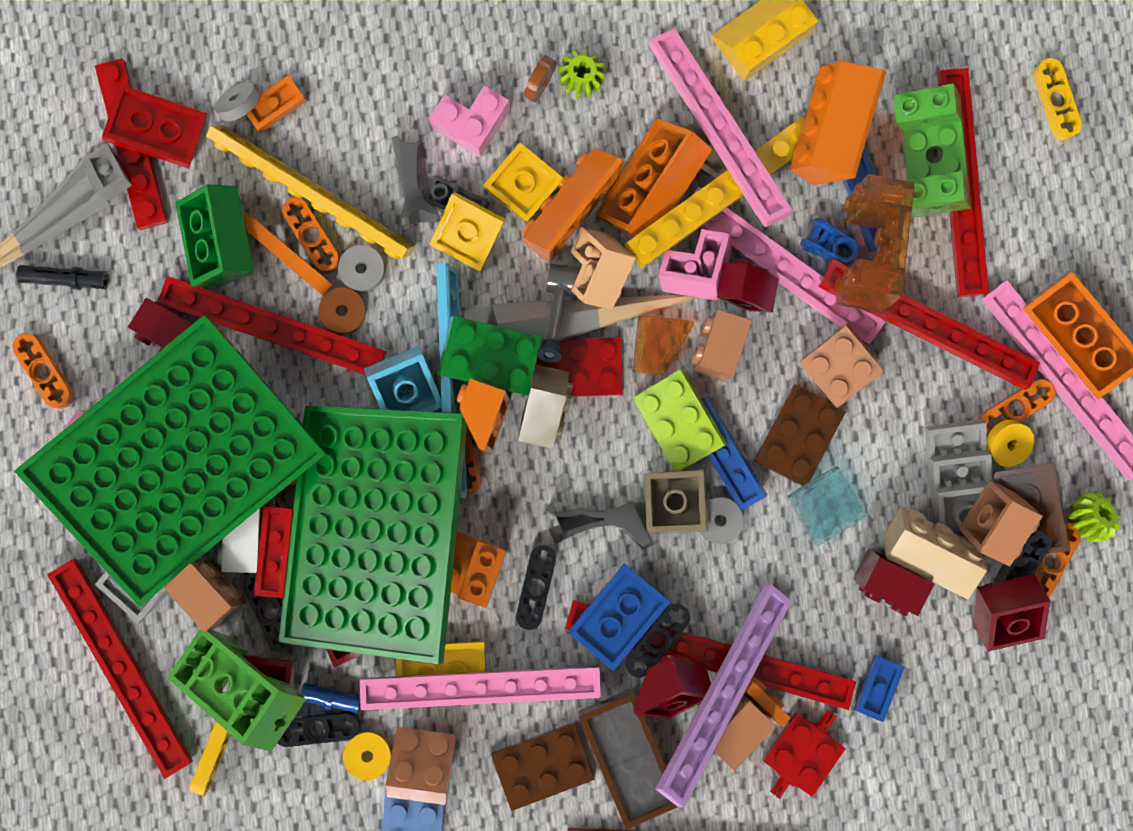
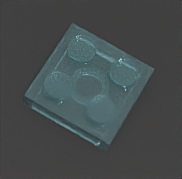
[787,466,867,547]

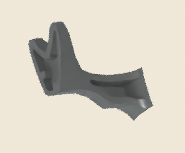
[391,136,441,225]
[546,502,651,550]

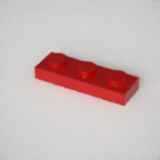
[254,506,293,598]

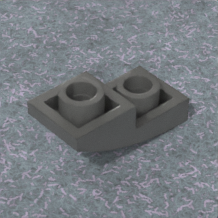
[424,176,490,213]

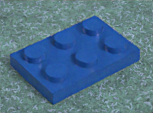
[567,563,670,671]

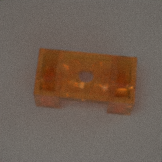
[834,174,915,313]

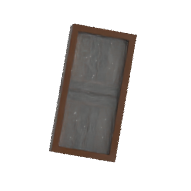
[578,688,678,830]

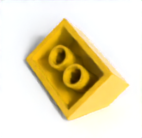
[711,0,818,82]

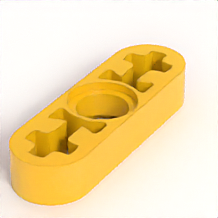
[1033,58,1082,140]
[190,722,231,796]

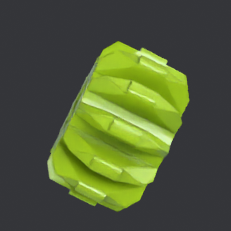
[558,49,606,100]
[1068,492,1121,543]

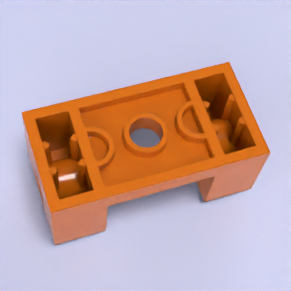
[451,532,508,608]

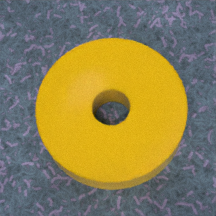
[987,419,1034,467]
[343,731,392,781]

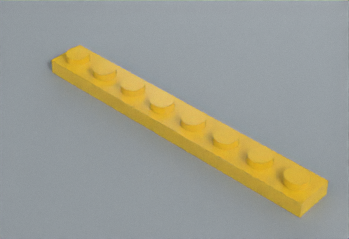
[625,116,805,269]
[206,125,416,259]

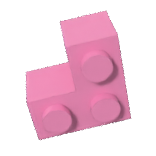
[429,85,510,158]
[659,229,732,301]

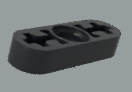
[993,525,1052,583]
[516,545,556,630]
[243,573,294,652]
[625,603,690,678]
[277,711,361,747]

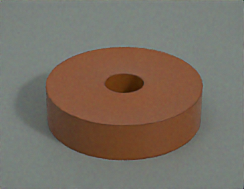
[524,55,557,103]
[319,287,366,335]

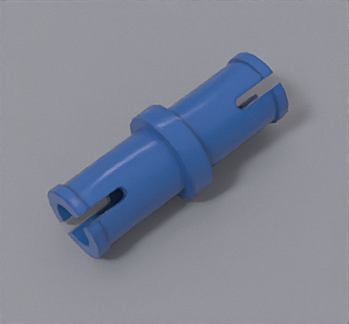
[300,682,360,714]

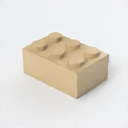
[883,507,987,599]

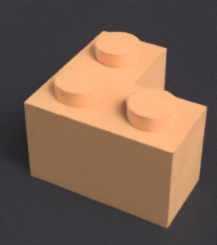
[570,227,636,310]

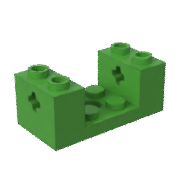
[894,83,971,218]
[167,629,306,751]

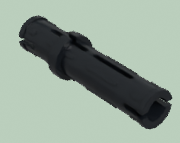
[16,265,109,290]

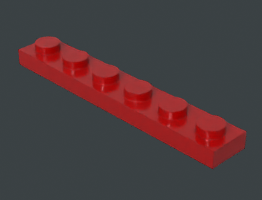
[95,58,168,230]

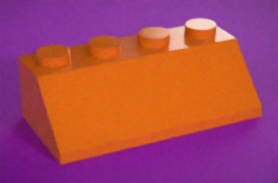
[789,61,886,185]
[595,118,712,239]
[522,147,623,263]
[1023,271,1133,399]
[457,379,510,455]

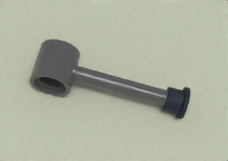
[538,264,579,363]

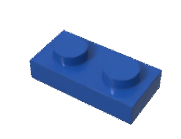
[853,654,905,722]

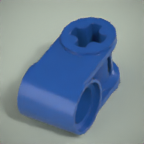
[800,218,859,266]

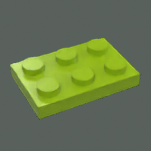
[632,369,727,472]

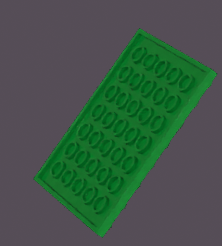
[14,314,326,607]
[279,405,467,664]

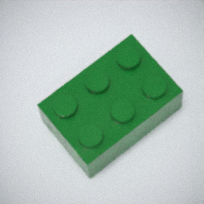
[175,184,254,287]
[437,316,542,396]

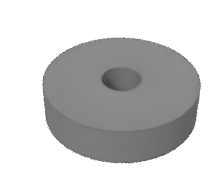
[214,82,260,122]
[338,245,385,292]
[700,497,744,544]

